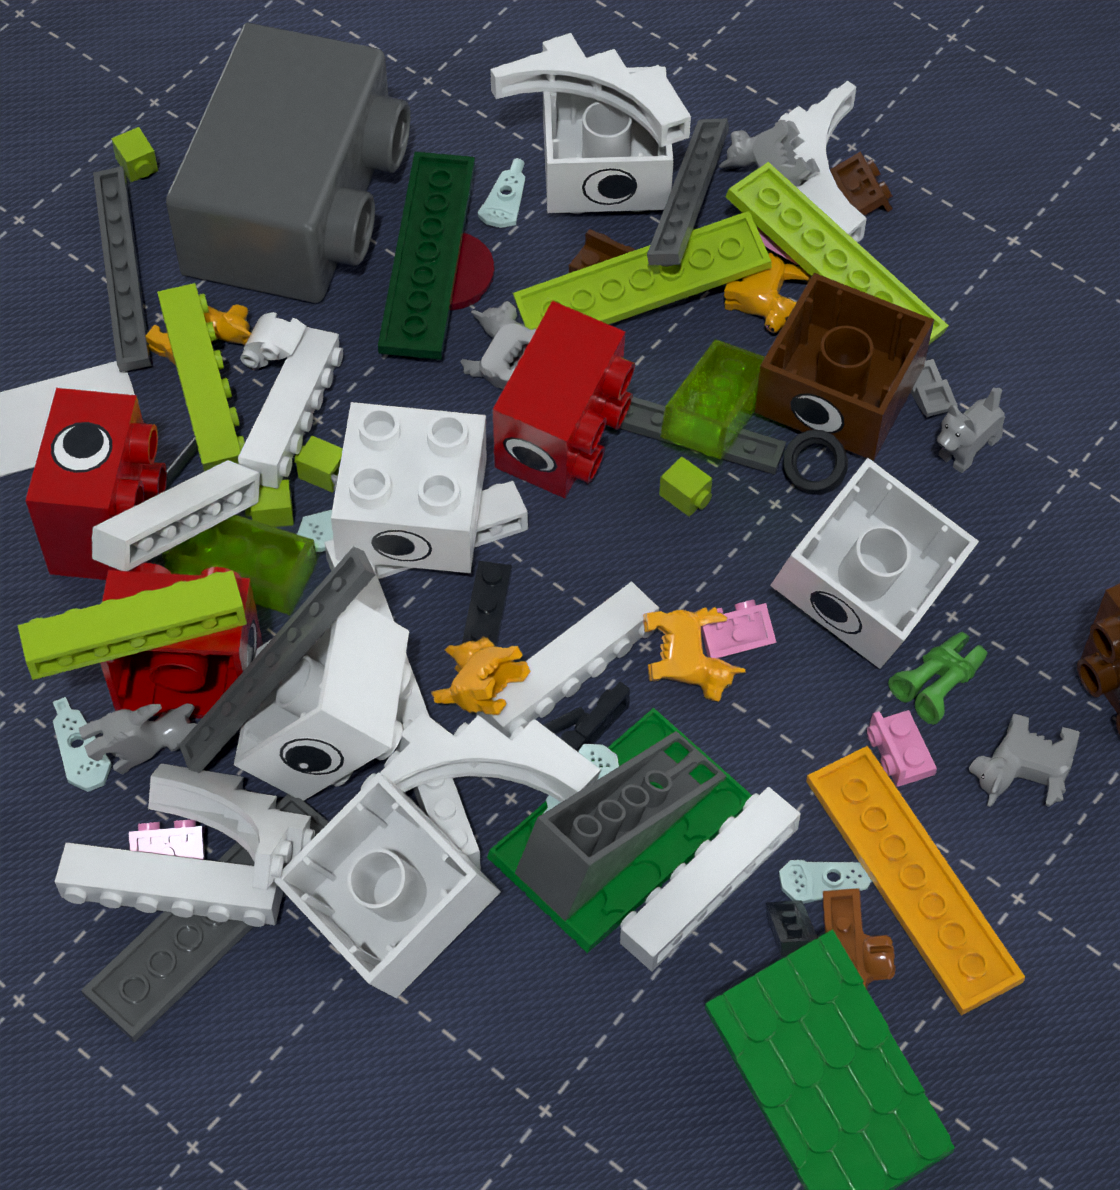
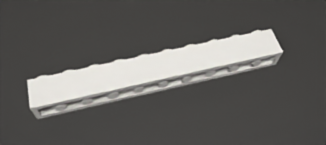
[355,560,481,870]

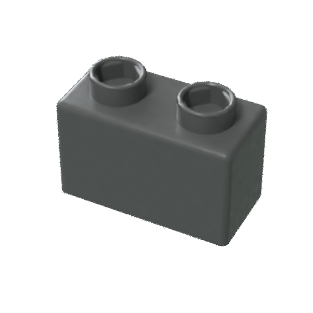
[166,22,411,303]

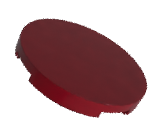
[450,233,494,310]

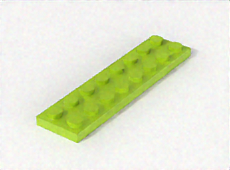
[725,162,949,345]
[513,211,772,330]

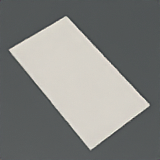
[0,361,144,477]

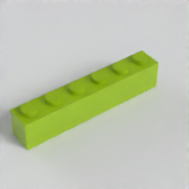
[157,283,245,472]
[17,570,247,680]

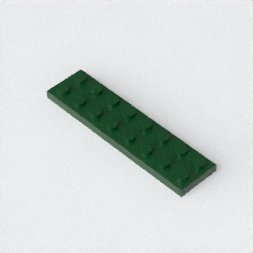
[378,152,475,359]

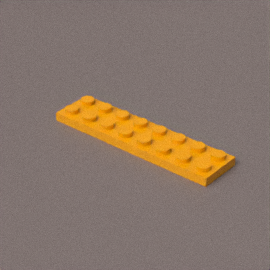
[806,746,1025,1016]

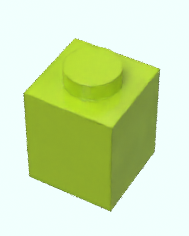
[111,127,158,182]
[295,436,343,493]
[659,457,712,517]
[245,480,294,529]

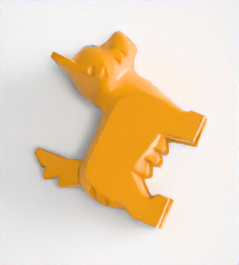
[724,253,811,333]
[145,304,251,365]
[643,607,746,702]
[431,637,531,715]

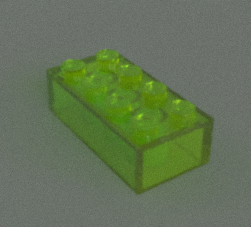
[660,339,765,459]
[162,515,317,615]

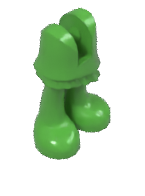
[889,631,988,725]

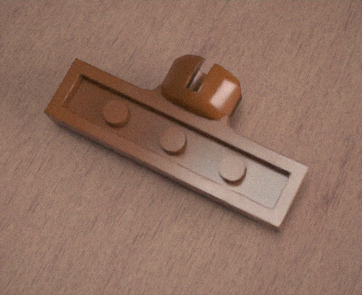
[823,888,896,989]

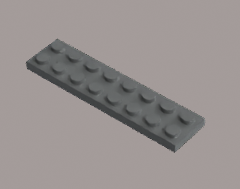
[81,794,329,1043]

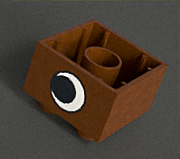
[755,273,934,461]

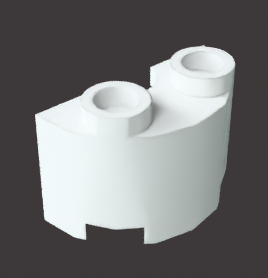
[240,312,306,370]

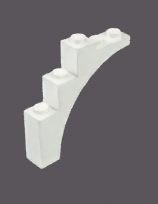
[491,33,691,147]
[778,81,867,243]
[361,712,601,802]
[148,764,315,890]

